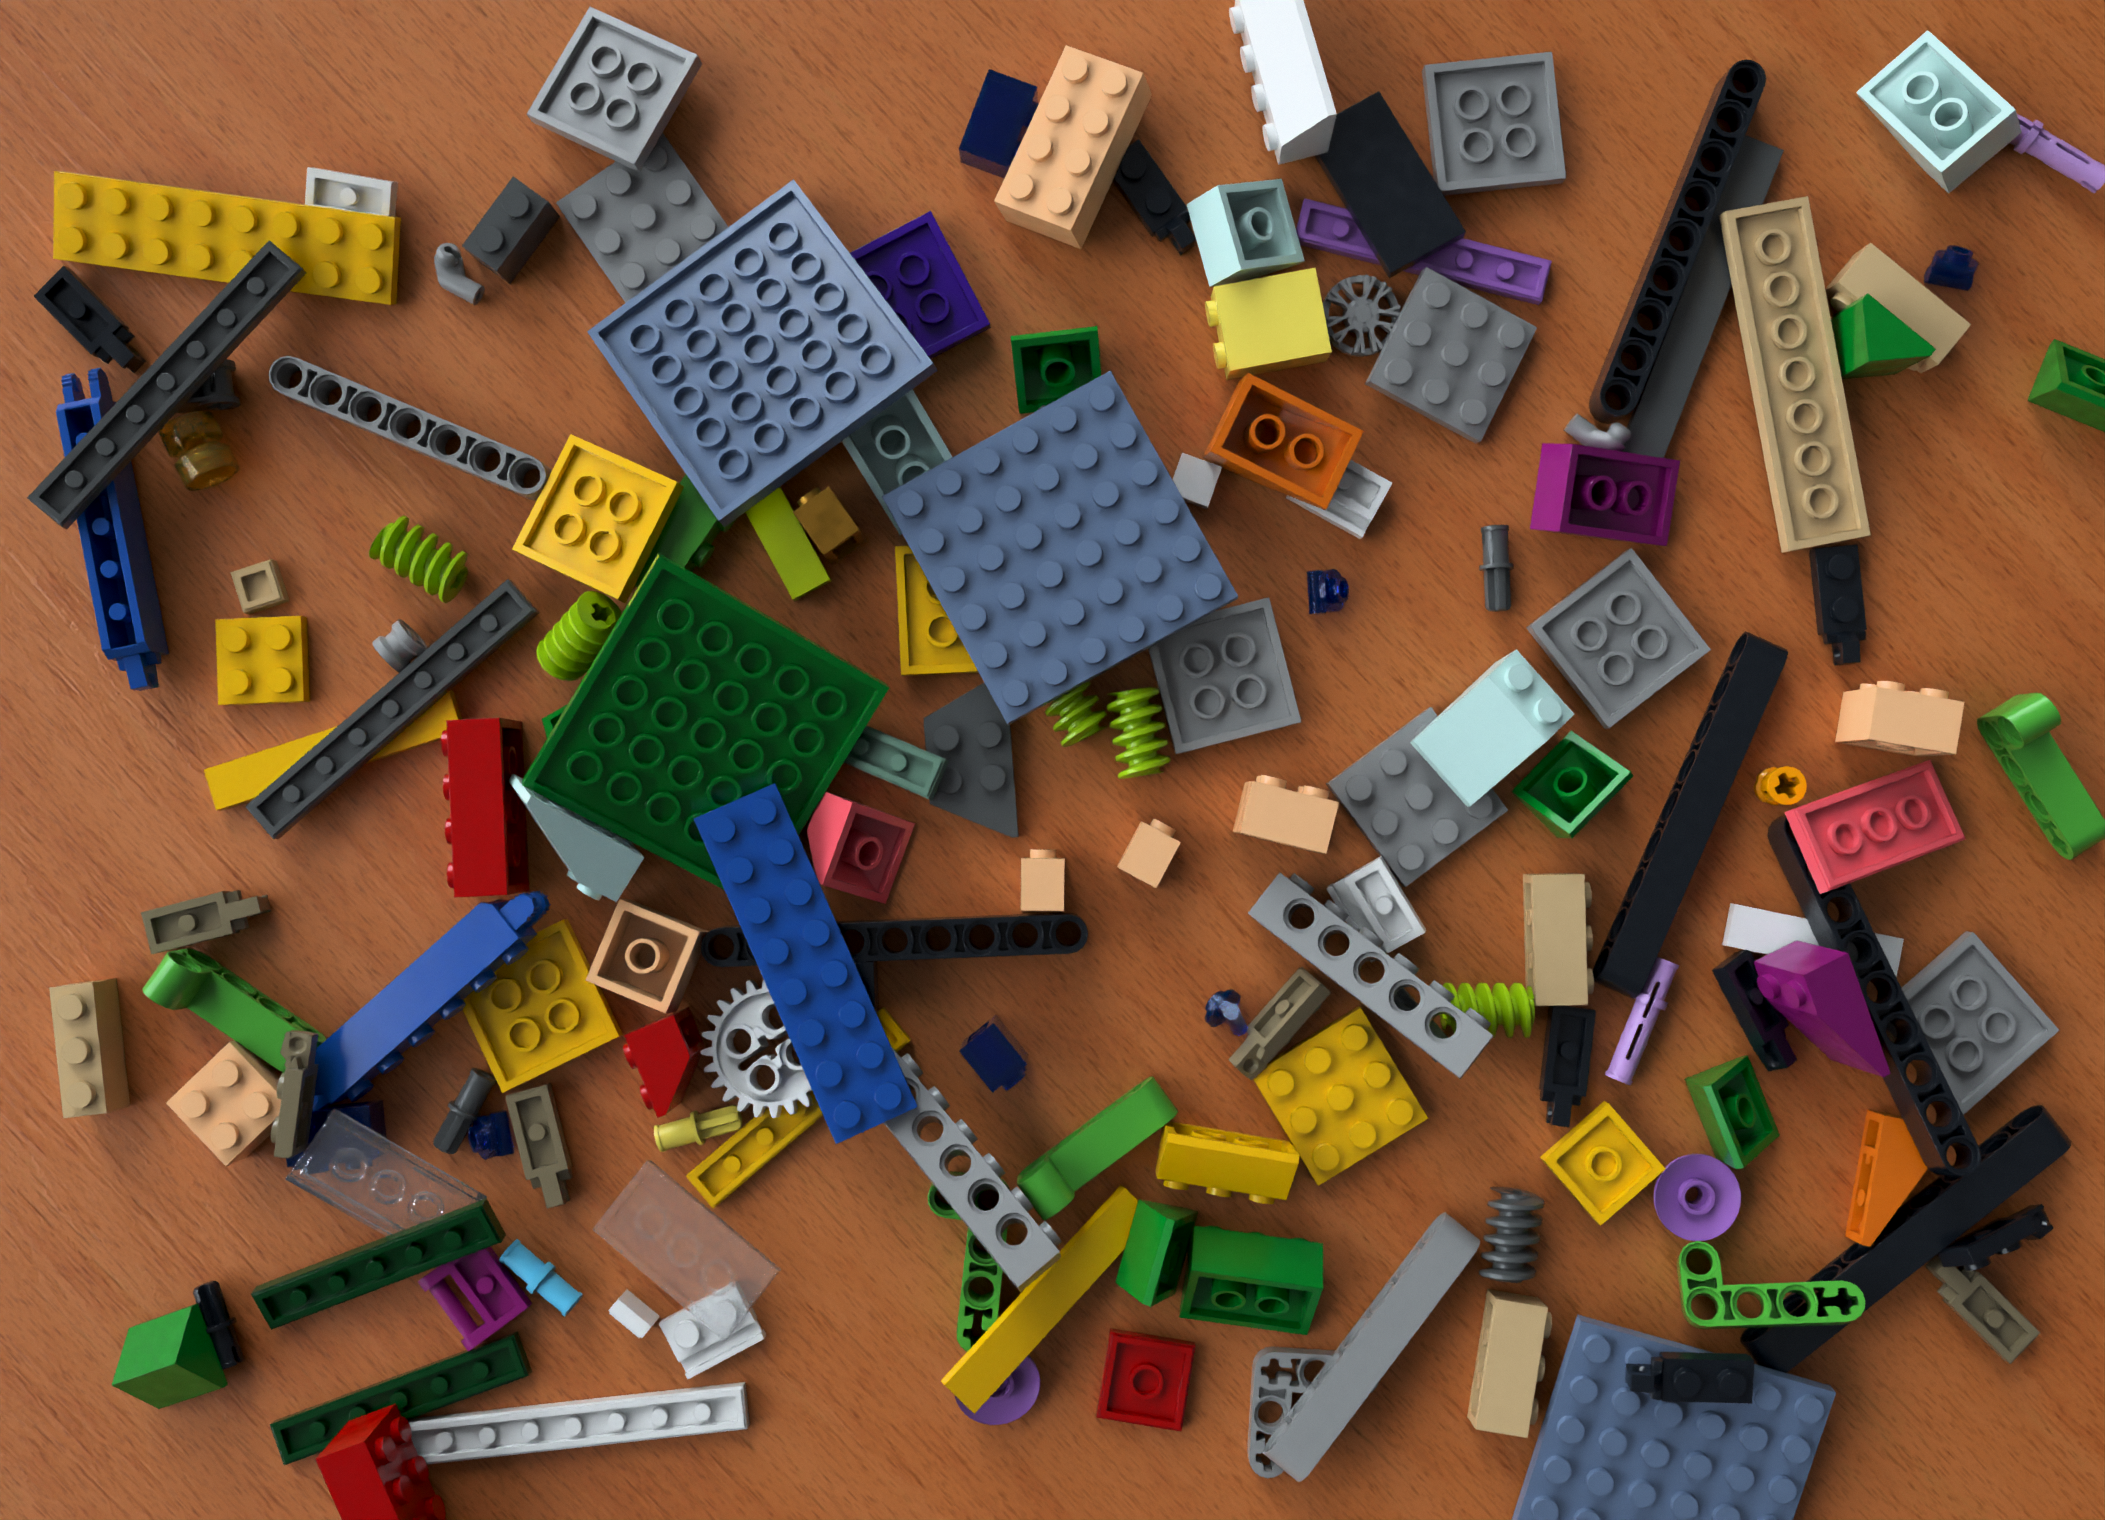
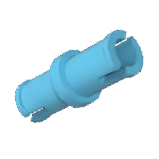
[499,1239,583,1317]

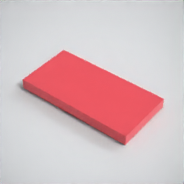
[1784,760,1966,894]

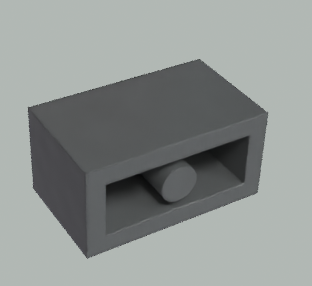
[462,176,560,284]

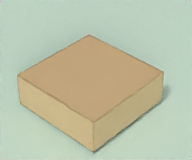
[230,559,289,614]

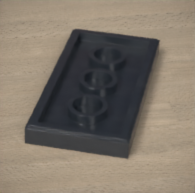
[1315,91,1466,278]

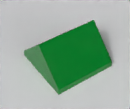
[1831,293,1936,379]
[1010,326,1101,414]
[2027,339,2105,432]
[1512,731,1633,838]
[1684,1055,1780,1169]
[1115,1199,1198,1307]
[112,1303,228,1409]

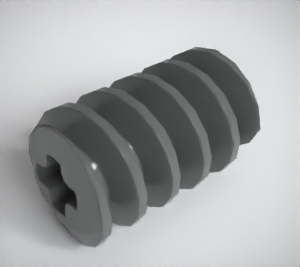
[1479,1186,1545,1283]

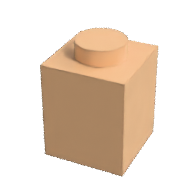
[1117,818,1181,888]
[1021,849,1065,911]

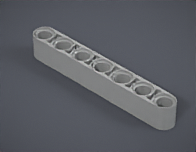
[268,356,552,501]
[1263,1212,1480,1482]

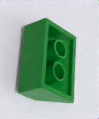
[1179,1226,1323,1335]

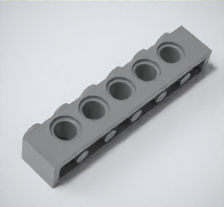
[1248,872,1493,1079]
[884,1048,1062,1292]

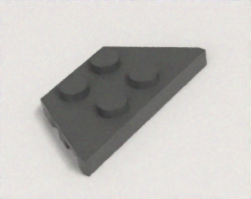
[923,683,1019,838]

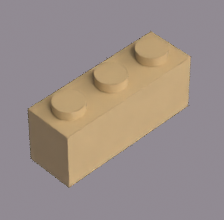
[1825,243,1971,373]
[1523,873,1594,1006]
[49,978,130,1119]
[1467,1289,1552,1438]

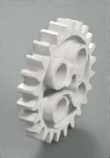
[700,979,813,1118]

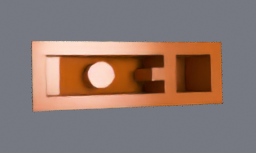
[1845,1109,1933,1247]

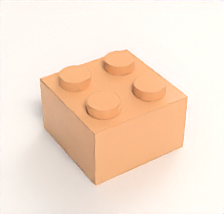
[1835,681,1965,757]
[1233,775,1339,854]
[586,899,709,1014]
[166,1041,282,1166]

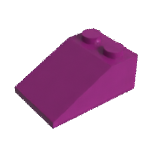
[1530,443,1680,546]
[1754,940,1891,1077]

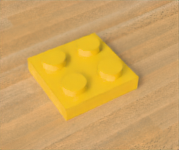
[215,616,310,706]
[1540,1101,1666,1226]

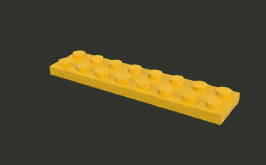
[53,171,401,305]

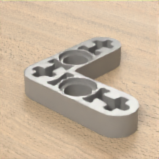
[1247,1347,1379,1478]

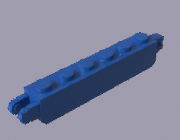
[56,367,169,691]
[312,891,551,1114]

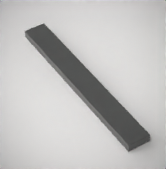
[1622,135,1784,458]
[27,240,306,529]
[245,579,539,839]

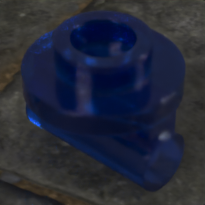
[1924,245,1979,291]
[1307,569,1349,615]
[1205,989,1248,1036]
[468,1110,514,1160]

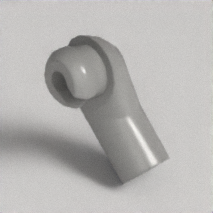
[434,243,485,305]
[1564,413,1631,451]

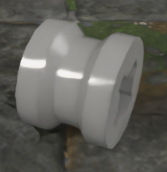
[372,619,428,673]

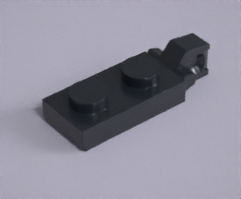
[1113,139,1196,255]
[34,265,146,373]
[1809,544,1867,665]
[1712,950,1797,1071]
[1539,1006,1596,1127]
[1938,1204,2054,1271]
[1625,1352,1754,1404]

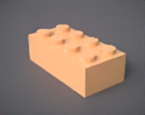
[994,45,1152,249]

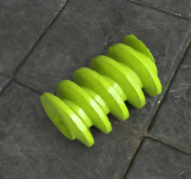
[369,515,468,603]
[536,591,622,681]
[1045,681,1108,747]
[1106,687,1171,779]
[1440,983,1535,1038]

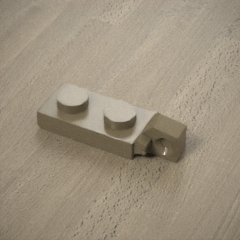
[141,890,271,954]
[1228,967,1331,1080]
[271,1030,319,1159]
[505,1083,573,1209]
[1925,1254,2040,1364]

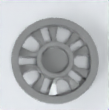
[1323,275,1401,357]

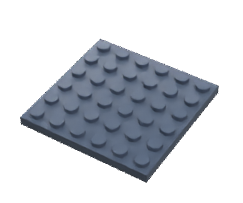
[587,179,938,527]
[882,370,1238,725]
[1511,1314,1836,1520]

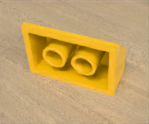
[1155,1121,1300,1204]

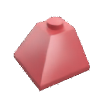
[807,792,915,904]

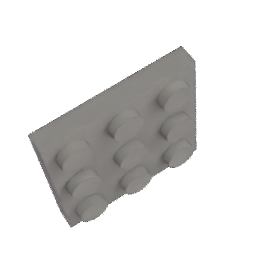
[527,7,702,172]
[1422,52,1566,196]
[556,133,728,303]
[1365,267,1537,444]
[1526,548,1711,729]
[1148,597,1301,755]
[1326,707,1508,887]
[1886,931,2060,1115]

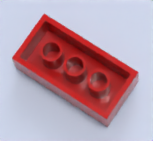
[441,717,530,898]
[315,1403,446,1520]

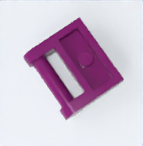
[417,1246,532,1351]

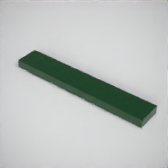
[251,1198,506,1330]
[270,1331,532,1465]

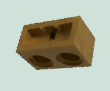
[793,487,867,565]

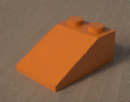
[1202,373,1364,510]

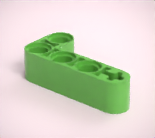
[1977,692,2105,860]
[142,948,326,1073]
[1017,1076,1178,1220]
[927,1171,1010,1352]
[1677,1241,1865,1329]

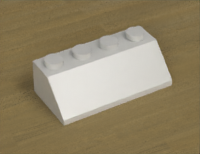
[1229,0,1337,165]

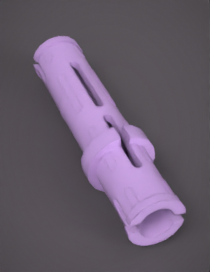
[2010,114,2105,194]
[1605,957,1680,1085]

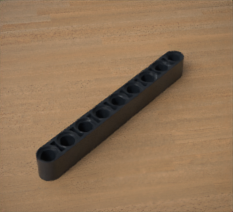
[1589,59,1766,424]
[1592,632,1788,999]
[1767,815,1981,1176]
[701,912,1088,967]
[1740,1105,2072,1373]

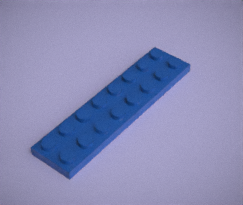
[694,783,918,1144]

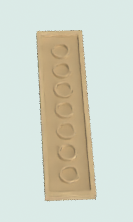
[1719,196,1871,553]

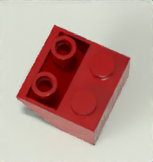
[623,1007,705,1118]

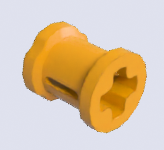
[1753,766,1807,805]

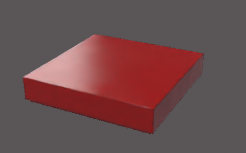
[1096,1328,1196,1432]

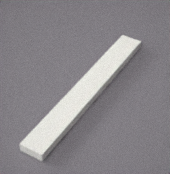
[408,1382,750,1464]

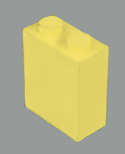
[1205,267,1332,380]

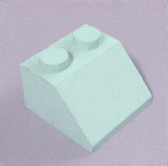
[1186,179,1305,287]

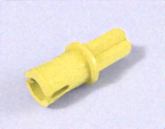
[654,1105,742,1152]

